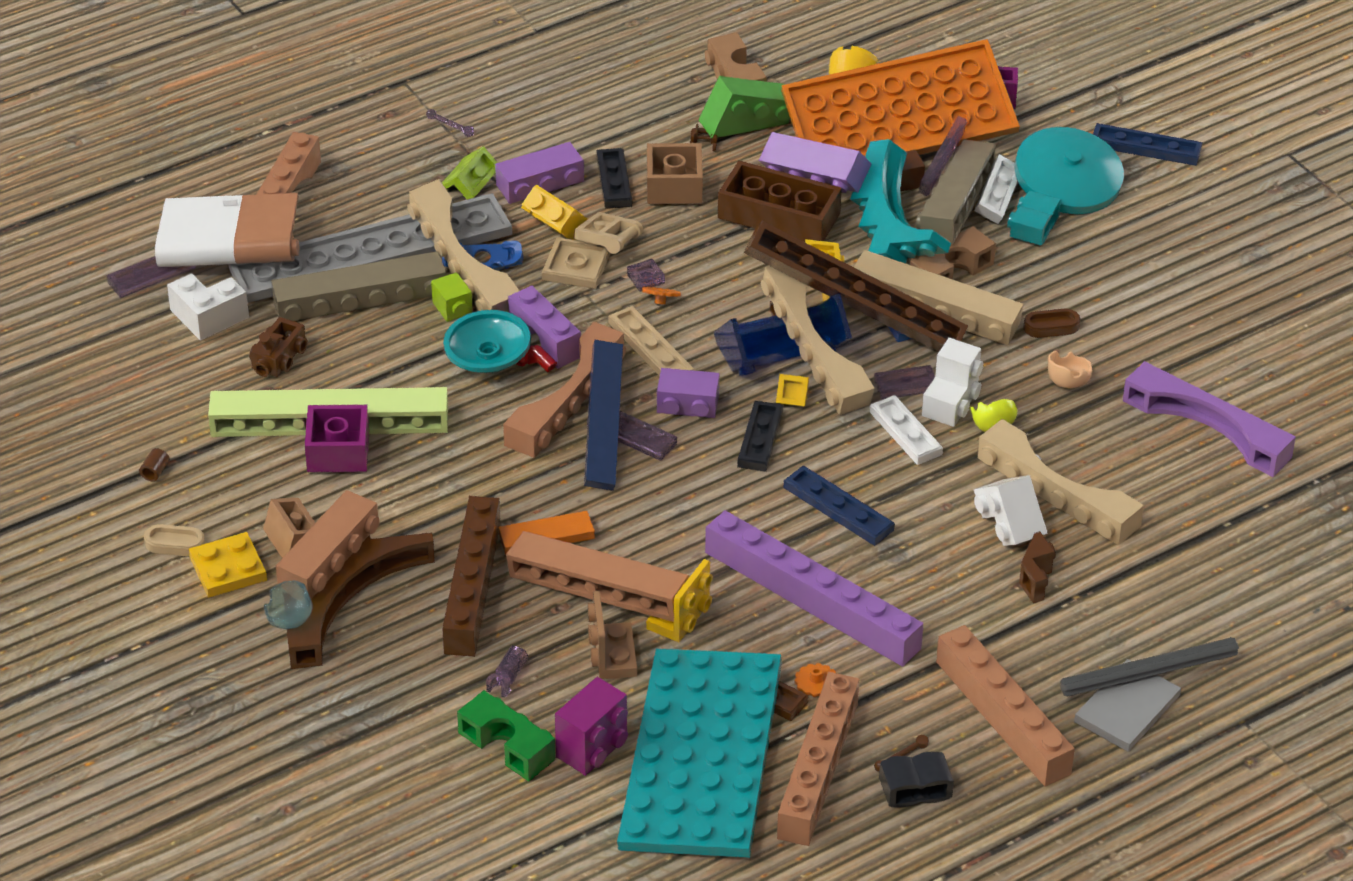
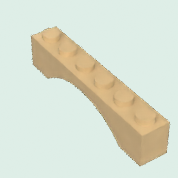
[407,179,520,312]
[761,266,875,415]
[978,419,1144,545]

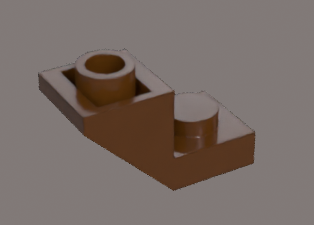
[1019,531,1056,604]

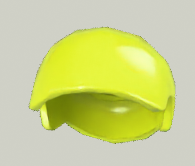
[970,399,1018,432]

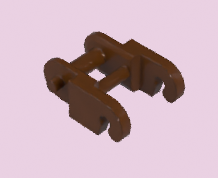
[690,124,718,152]

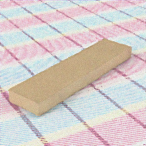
[608,306,695,376]

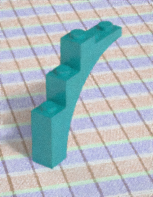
[850,139,951,264]

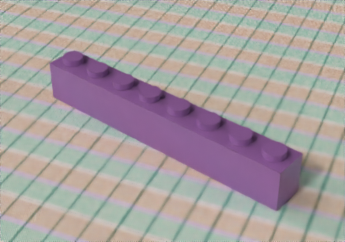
[705,510,923,667]

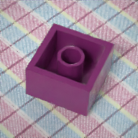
[305,404,370,472]
[555,676,628,776]

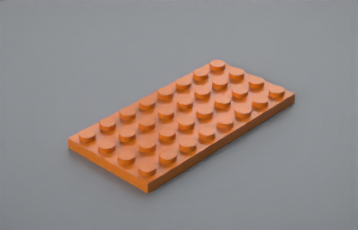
[781,39,1020,156]

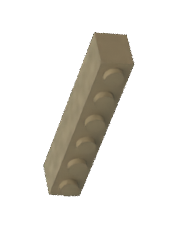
[916,140,995,244]
[271,251,446,321]

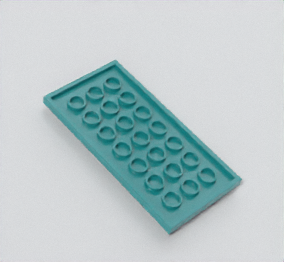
[617,648,782,858]

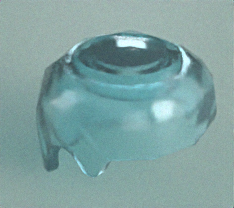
[264,580,313,630]

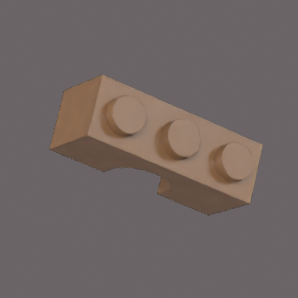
[705,32,767,82]
[910,226,996,280]

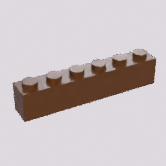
[442,496,501,657]

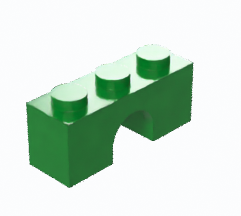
[457,690,555,782]

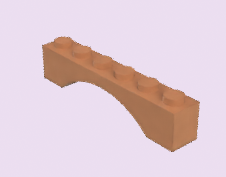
[256,132,321,195]
[503,322,626,458]

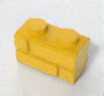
[521,185,588,240]

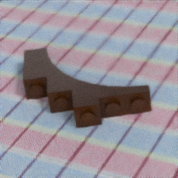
[283,532,435,669]

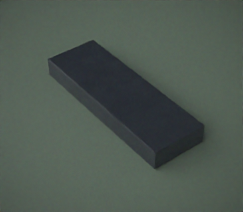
[596,148,632,209]
[737,401,783,472]

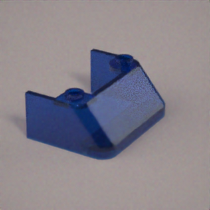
[713,293,852,376]

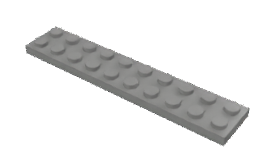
[229,193,512,303]

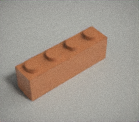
[276,490,380,601]

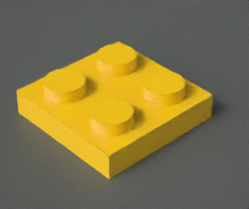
[188,532,267,598]

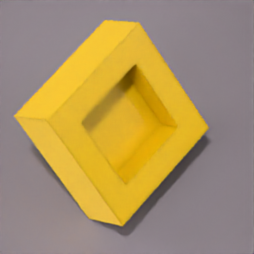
[776,374,810,407]

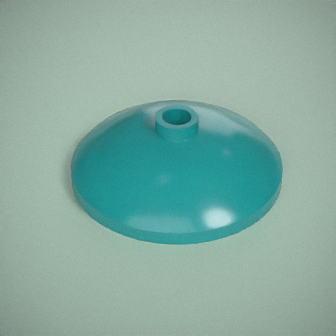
[443,310,531,373]

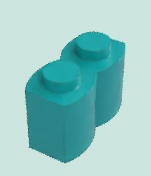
[1007,191,1062,246]

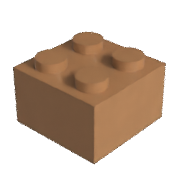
[647,143,703,204]

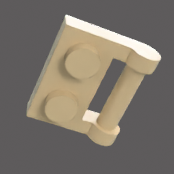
[575,212,643,254]

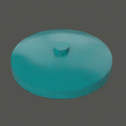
[1014,127,1124,214]

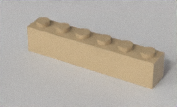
[854,250,1023,345]

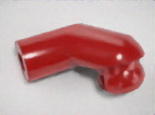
[516,345,557,373]

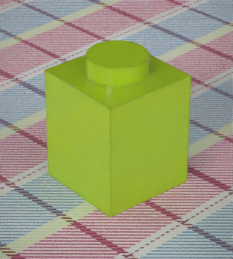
[431,272,473,322]

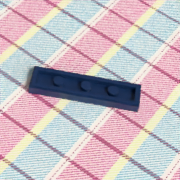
[1093,123,1203,166]
[783,465,895,546]

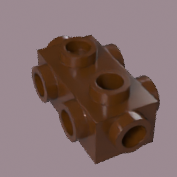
[249,317,308,377]

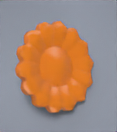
[642,287,681,304]
[794,663,836,697]

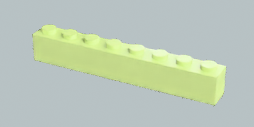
[208,387,448,437]

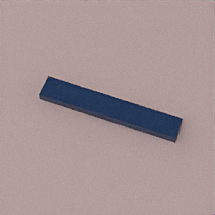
[584,339,623,491]

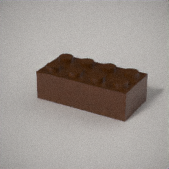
[718,161,842,242]

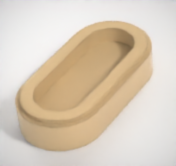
[144,524,205,556]

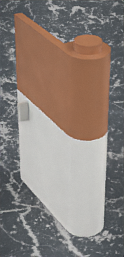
[155,193,299,267]

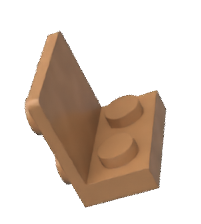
[588,591,637,679]

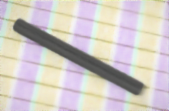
[1060,637,1239,697]

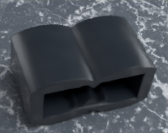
[879,752,954,808]

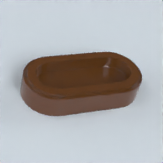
[1023,308,1080,338]

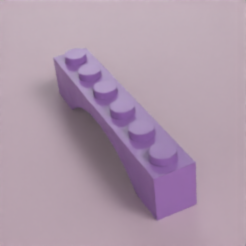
[1123,361,1296,477]

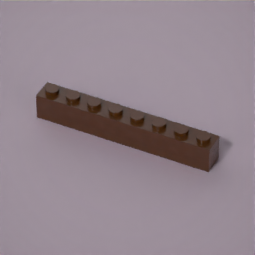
[744,221,968,352]

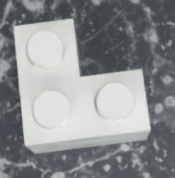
[167,273,249,341]
[922,338,983,427]
[974,475,1048,546]

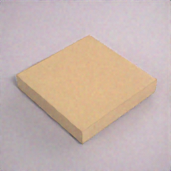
[542,237,610,289]

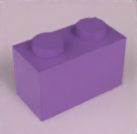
[657,368,720,418]

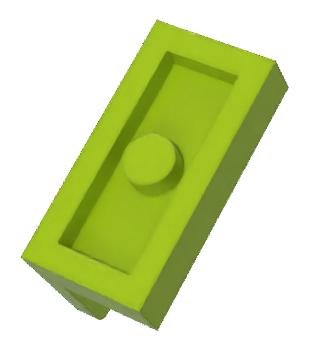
[442,146,498,200]

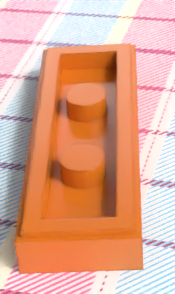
[498,511,595,555]

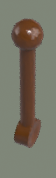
[874,735,929,772]

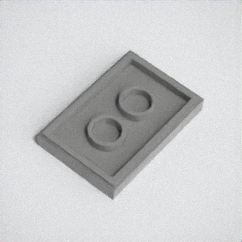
[1074,659,1181,752]

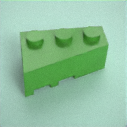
[699,76,790,138]

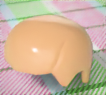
[1048,351,1093,389]

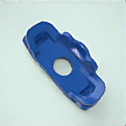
[442,240,524,271]

